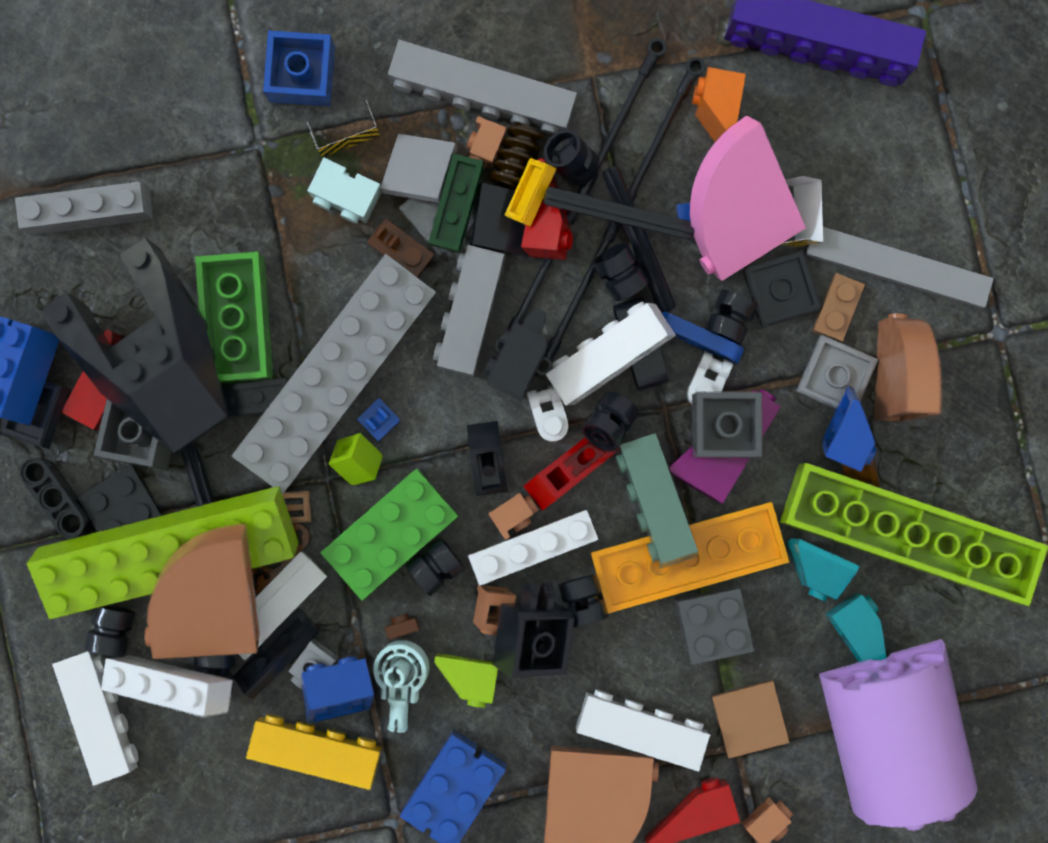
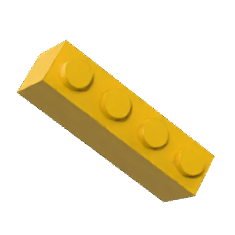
[246,714,382,790]

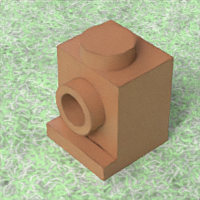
[466,116,507,169]
[488,493,539,540]
[473,584,516,635]
[741,797,793,843]

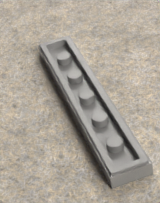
[805,227,994,309]

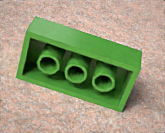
[195,252,274,385]
[320,469,459,601]

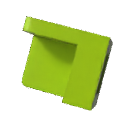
[329,433,383,485]

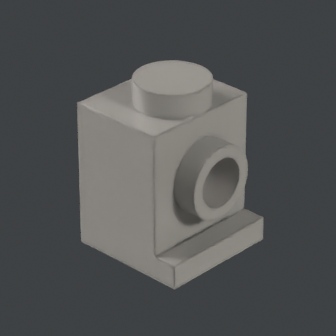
[288,639,340,689]

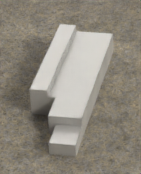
[239,551,329,661]

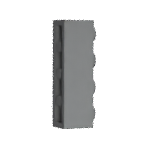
[15,181,153,236]
[433,245,505,378]

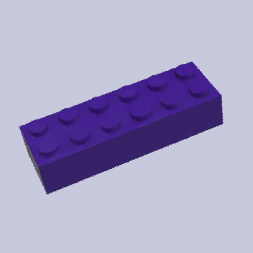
[724,0,926,86]

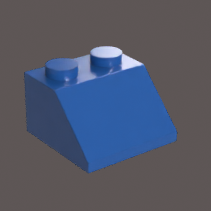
[821,385,877,472]
[301,656,374,724]

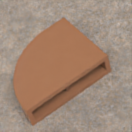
[874,313,941,422]
[145,524,260,659]
[544,745,659,843]

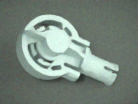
[373,640,430,733]

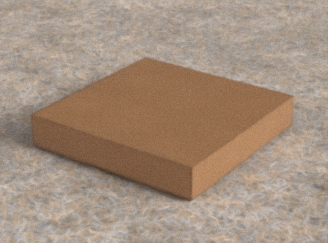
[711,680,789,759]

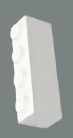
[546,302,676,406]
[468,510,598,586]
[52,651,139,786]
[101,655,232,717]
[576,689,710,772]

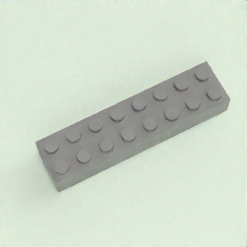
[232,254,436,494]

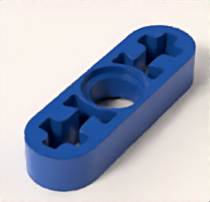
[662,312,745,364]

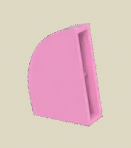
[690,116,806,281]

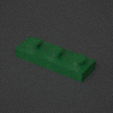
[428,153,485,253]

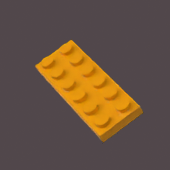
[590,502,790,613]

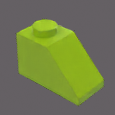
[434,653,498,708]

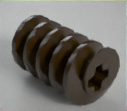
[488,122,546,190]

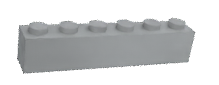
[387,39,577,136]

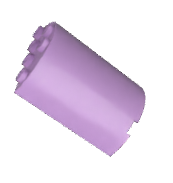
[819,639,977,830]

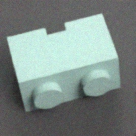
[307,157,382,224]

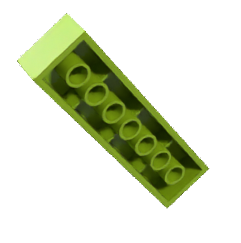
[779,463,1048,606]
[26,486,299,620]

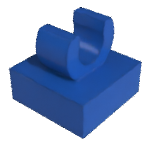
[357,398,401,442]

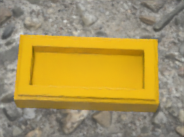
[505,158,556,227]

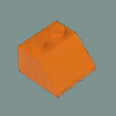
[692,67,746,142]

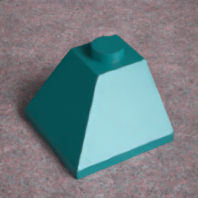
[786,538,859,602]

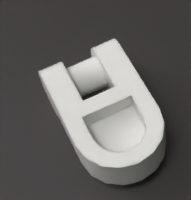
[687,351,733,405]
[526,384,568,442]

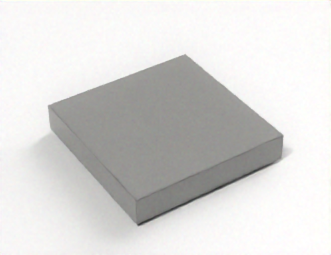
[380,134,458,203]
[795,335,879,410]

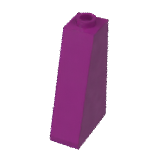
[668,389,781,504]

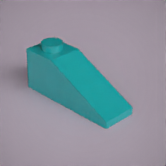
[825,593,887,662]

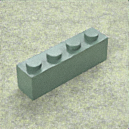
[616,433,698,569]

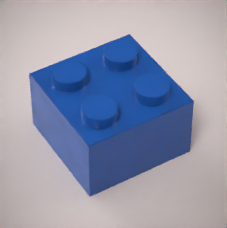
[263,30,335,107]

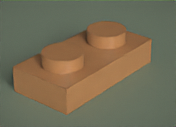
[812,273,865,343]

